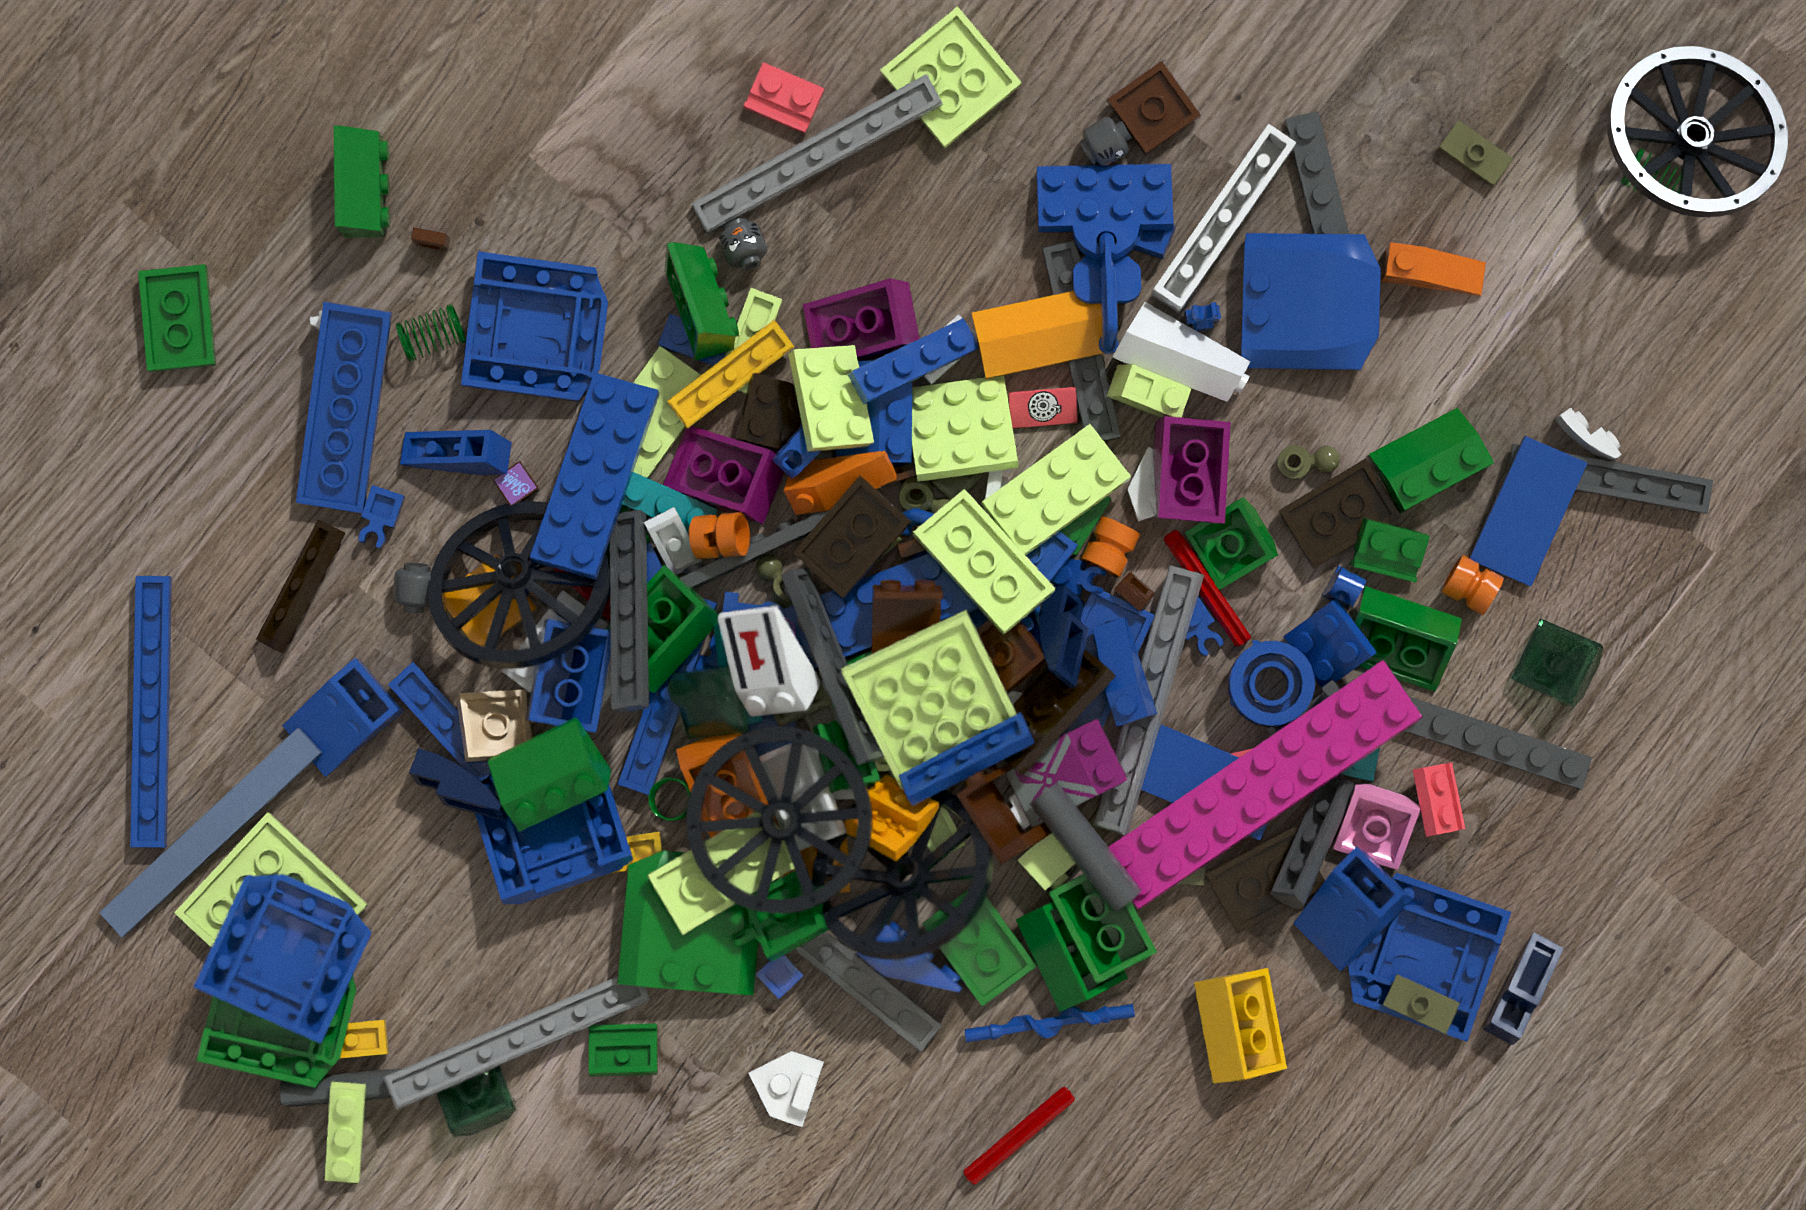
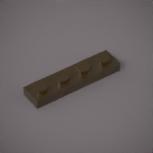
[256,520,346,653]

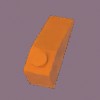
[1381,242,1486,296]
[783,451,897,515]

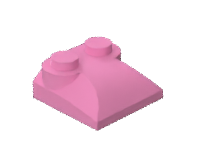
[1333,784,1420,870]

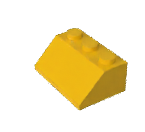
[1194,968,1287,1084]

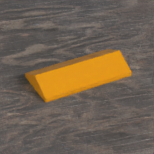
[971,291,1105,379]

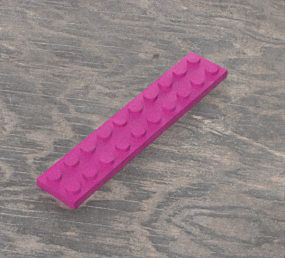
[1109,660,1423,909]

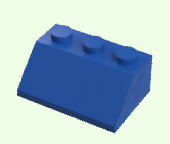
[835,360,912,467]
[526,619,611,733]

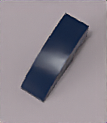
[1039,585,1089,688]
[409,748,508,822]
[1483,932,1564,1045]

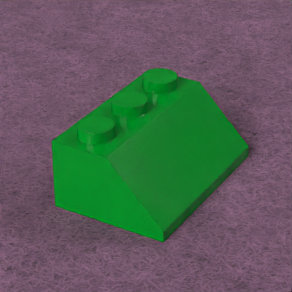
[333,125,390,238]
[664,242,739,361]
[1368,408,1494,514]
[605,565,719,693]
[1352,586,1462,692]
[488,717,611,832]
[1049,874,1157,984]
[1015,901,1128,1012]

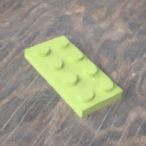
[633,346,700,479]
[981,424,1131,556]
[913,489,1055,635]
[647,811,795,935]

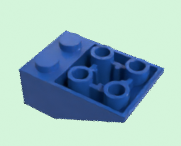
[282,658,404,777]
[1293,846,1413,971]
[856,920,962,992]

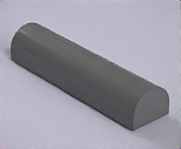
[1270,778,1355,908]
[1029,782,1142,913]
[280,1068,404,1107]

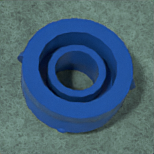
[1227,640,1315,727]

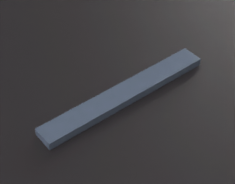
[99,728,323,938]

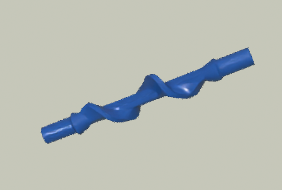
[964,1004,1135,1043]

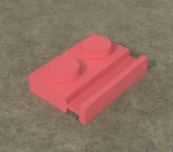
[744,62,825,135]
[1413,762,1465,837]

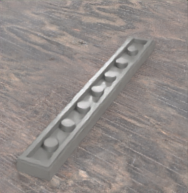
[691,74,943,234]
[1093,565,1204,835]
[383,977,650,1110]

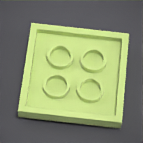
[880,6,1022,149]
[912,375,1018,482]

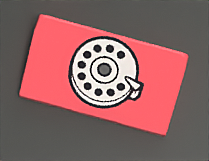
[1008,387,1078,429]

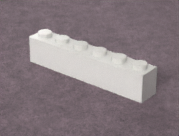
[1151,124,1296,314]

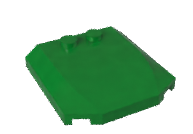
[617,850,758,995]
[196,975,356,1088]

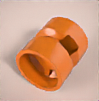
[689,512,750,559]
[1081,516,1140,578]
[1441,554,1504,615]

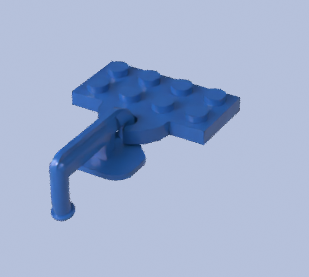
[1037,164,1174,354]

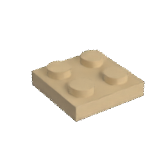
[456,689,532,762]

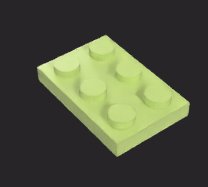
[788,345,874,452]

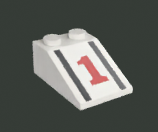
[718,606,822,717]

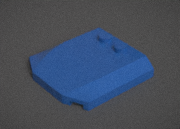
[1241,233,1381,371]
[461,251,608,402]
[475,774,634,905]
[1348,873,1511,1042]
[194,874,372,1044]

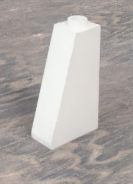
[1113,302,1250,402]

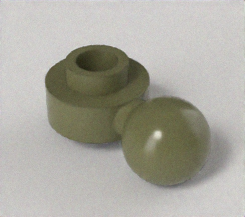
[1277,445,1340,480]
[899,476,950,514]
[756,555,793,608]

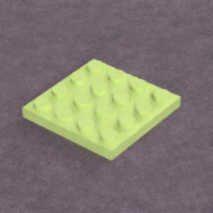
[841,610,1017,789]
[174,812,369,948]

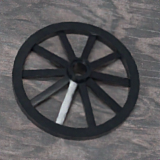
[1607,46,1788,218]
[428,501,610,669]
[686,727,873,914]
[812,790,993,960]

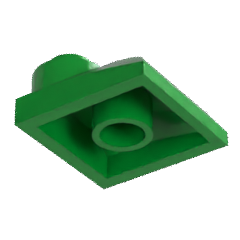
[1185,497,1278,590]

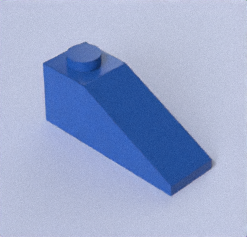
[400,430,512,475]
[1093,617,1158,726]

